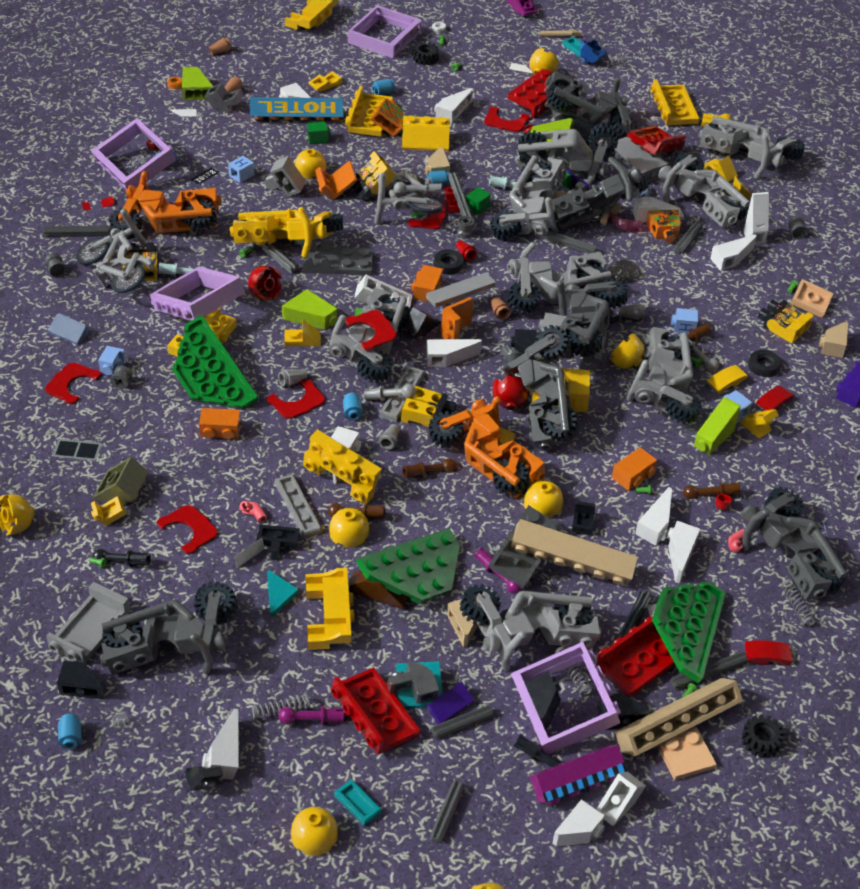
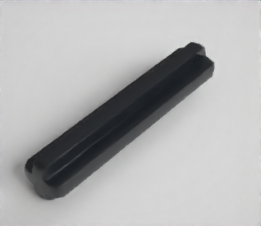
[620,590,651,638]

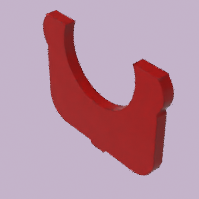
[484,106,530,132]
[408,202,447,230]
[345,310,396,351]
[45,363,101,404]
[267,379,325,419]
[156,505,217,554]

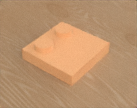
[790,279,833,318]
[657,728,717,781]

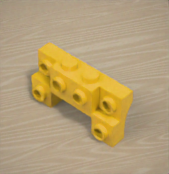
[285,0,338,30]
[167,308,237,357]
[303,429,382,504]
[306,568,354,650]

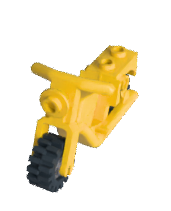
[230,207,344,258]

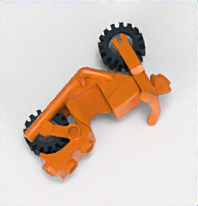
[109,171,222,239]
[429,396,545,499]

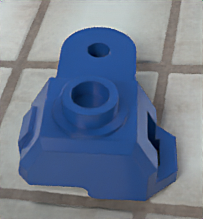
[580,39,606,64]

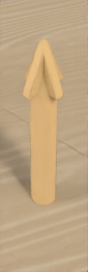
[540,28,582,37]

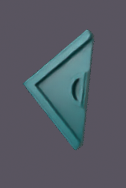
[267,570,298,617]

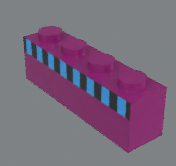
[529,745,627,805]

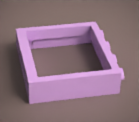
[347,5,422,58]
[91,118,176,189]
[149,267,245,321]
[511,642,621,755]

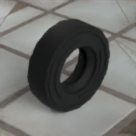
[433,249,464,275]
[748,350,781,377]

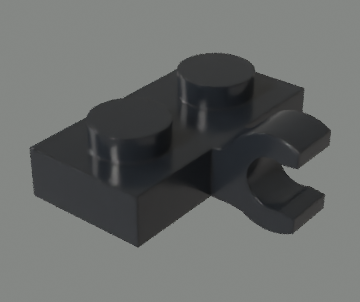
[256,524,300,560]

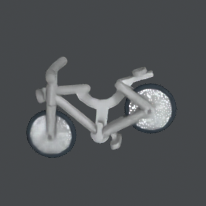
[374,170,444,225]
[76,209,155,293]

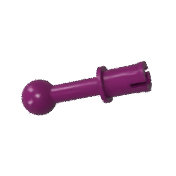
[474,547,522,594]
[278,706,344,725]

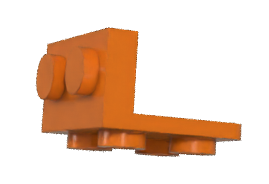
[315,161,357,200]
[441,297,474,339]

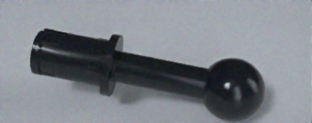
[92,549,151,567]
[514,734,564,767]

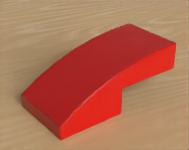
[444,187,460,213]
[756,385,794,411]
[744,640,793,666]

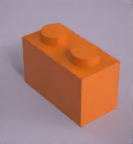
[411,265,443,302]
[199,408,241,439]
[612,447,657,491]

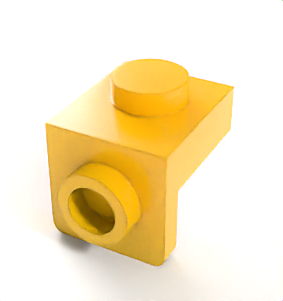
[91,496,126,526]

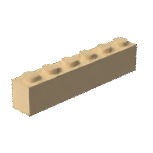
[510,519,638,585]
[615,678,743,756]

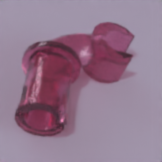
[608,211,642,232]

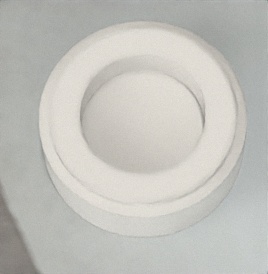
[432,22,446,34]

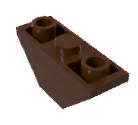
[348,570,409,609]

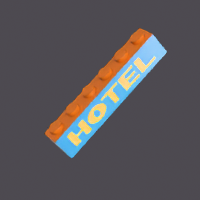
[250,97,343,120]

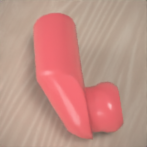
[240,501,267,523]
[728,529,745,553]

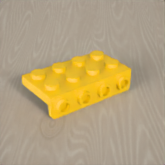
[650,79,699,125]
[345,86,393,137]

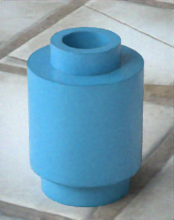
[372,79,395,95]
[426,170,450,187]
[343,392,363,420]
[58,714,82,750]

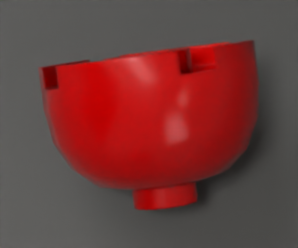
[248,266,282,301]
[492,376,529,410]

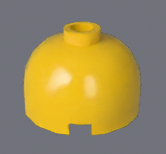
[529,48,559,74]
[295,149,327,179]
[609,333,645,369]
[524,481,564,519]
[0,494,35,536]
[329,508,369,548]
[291,807,338,856]

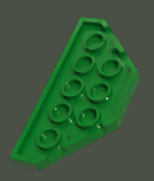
[172,315,259,409]
[356,528,460,604]
[652,581,726,683]

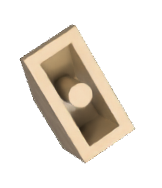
[425,147,450,175]
[819,322,848,358]
[447,599,479,647]

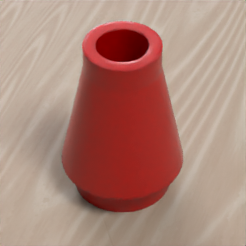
[456,240,477,262]

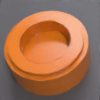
[167,77,182,89]

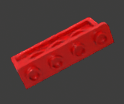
[507,69,553,118]
[627,126,686,155]
[596,616,675,698]
[331,667,421,755]

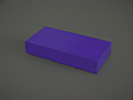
[426,682,474,724]

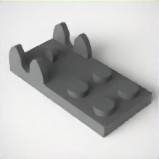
[303,238,373,276]
[488,505,562,589]

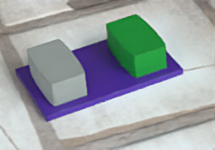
[561,169,590,192]

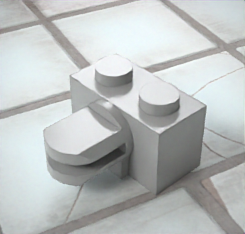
[265,156,306,197]

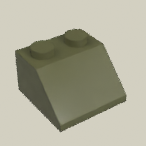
[93,457,149,505]

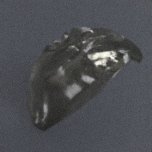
[608,260,641,282]

